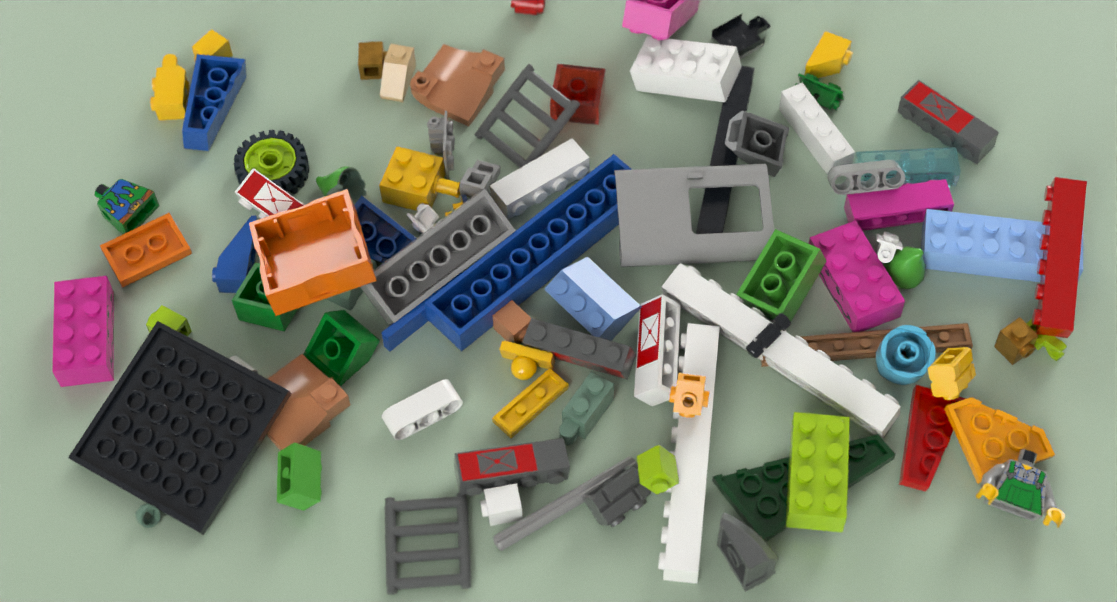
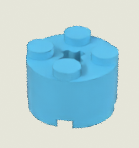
[876,325,935,385]

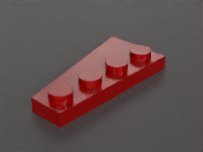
[899,384,967,492]

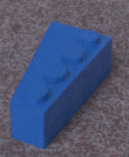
[182,54,246,151]

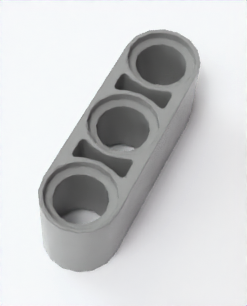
[827,160,905,195]

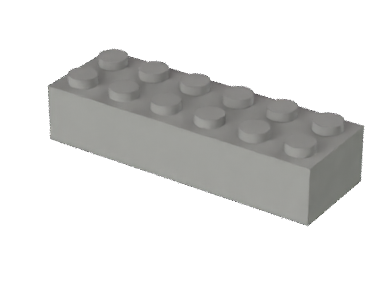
[360,189,516,324]

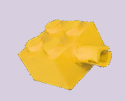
[379,146,460,211]

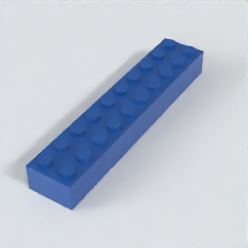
[424,154,633,352]

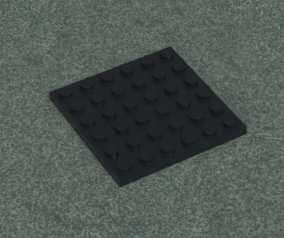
[68,321,292,535]

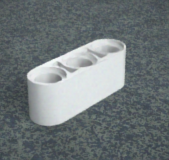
[382,379,463,440]

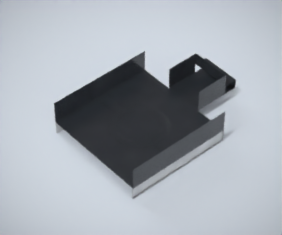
[711,14,771,59]

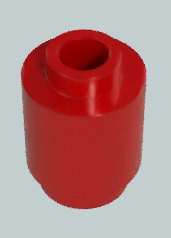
[511,0,545,16]

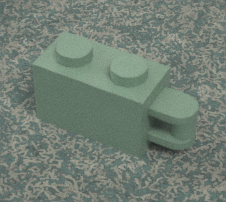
[559,371,614,445]

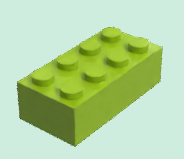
[786,412,850,533]

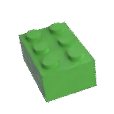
[736,229,827,321]

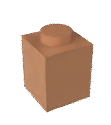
[492,300,531,344]

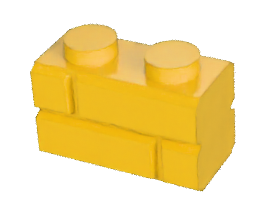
[927,347,976,400]

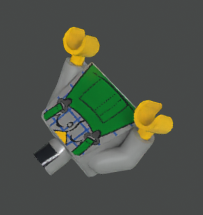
[976,449,1065,528]

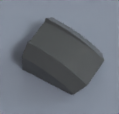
[725,111,789,177]
[717,512,778,591]

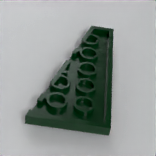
[712,434,896,542]

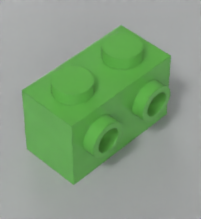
[277,442,322,511]

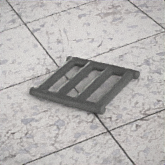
[474,64,580,168]
[385,493,471,594]

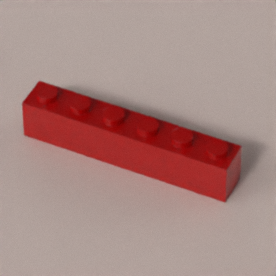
[1032,177,1087,338]

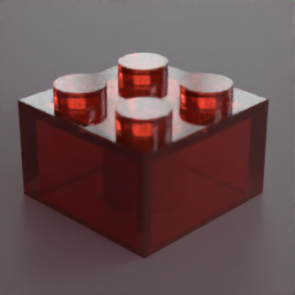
[550,64,605,125]

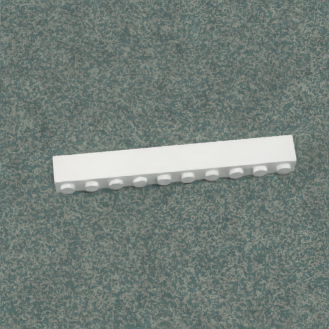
[662,263,901,439]
[658,323,720,583]

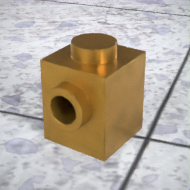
[358,41,388,80]
[994,317,1039,365]

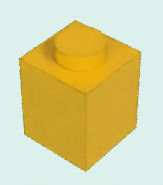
[192,29,233,61]

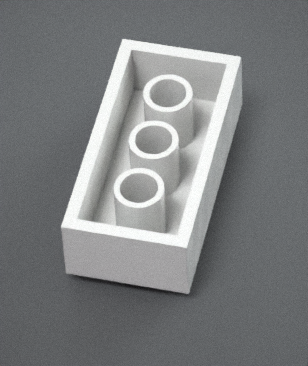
[630,36,742,102]

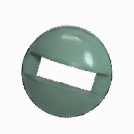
[136,504,161,528]

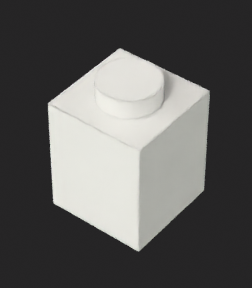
[480,483,523,526]

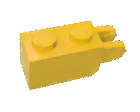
[150,54,190,120]

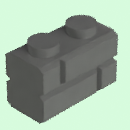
[583,466,651,527]

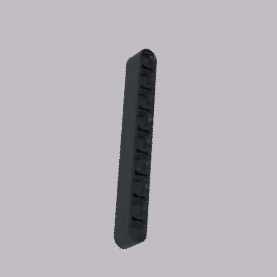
[696,66,755,234]

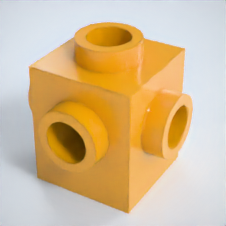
[669,373,710,418]

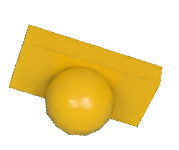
[499,341,555,380]

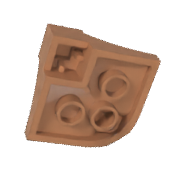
[410,44,505,126]
[266,354,350,451]

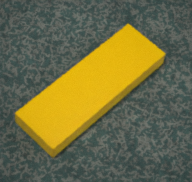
[492,368,569,439]

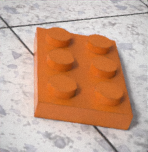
[100,213,192,288]

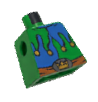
[94,179,159,234]

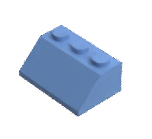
[544,257,642,341]

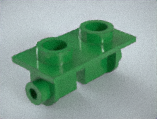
[794,73,845,111]

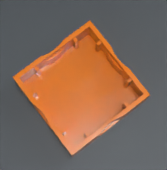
[249,189,377,316]

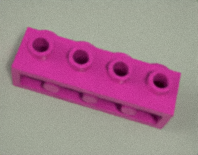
[844,179,954,231]

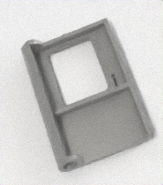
[614,164,774,267]

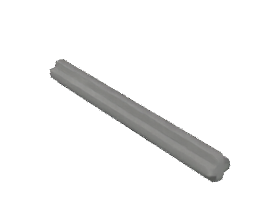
[493,457,638,550]

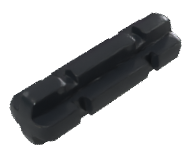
[746,313,791,358]

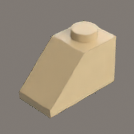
[380,44,416,102]

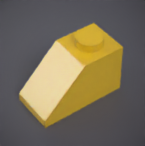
[804,31,853,78]

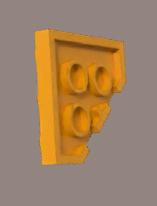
[944,397,1055,484]

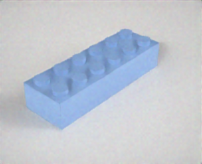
[921,209,1083,282]

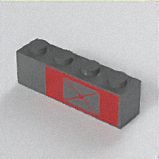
[897,80,999,165]
[522,318,636,380]
[454,438,570,496]

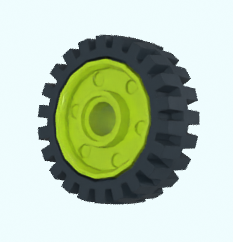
[234,130,309,194]

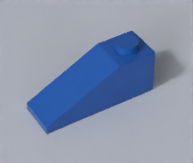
[212,215,258,293]

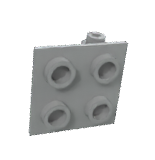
[427,111,455,180]

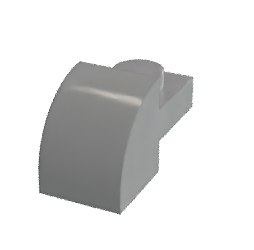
[460,160,500,198]

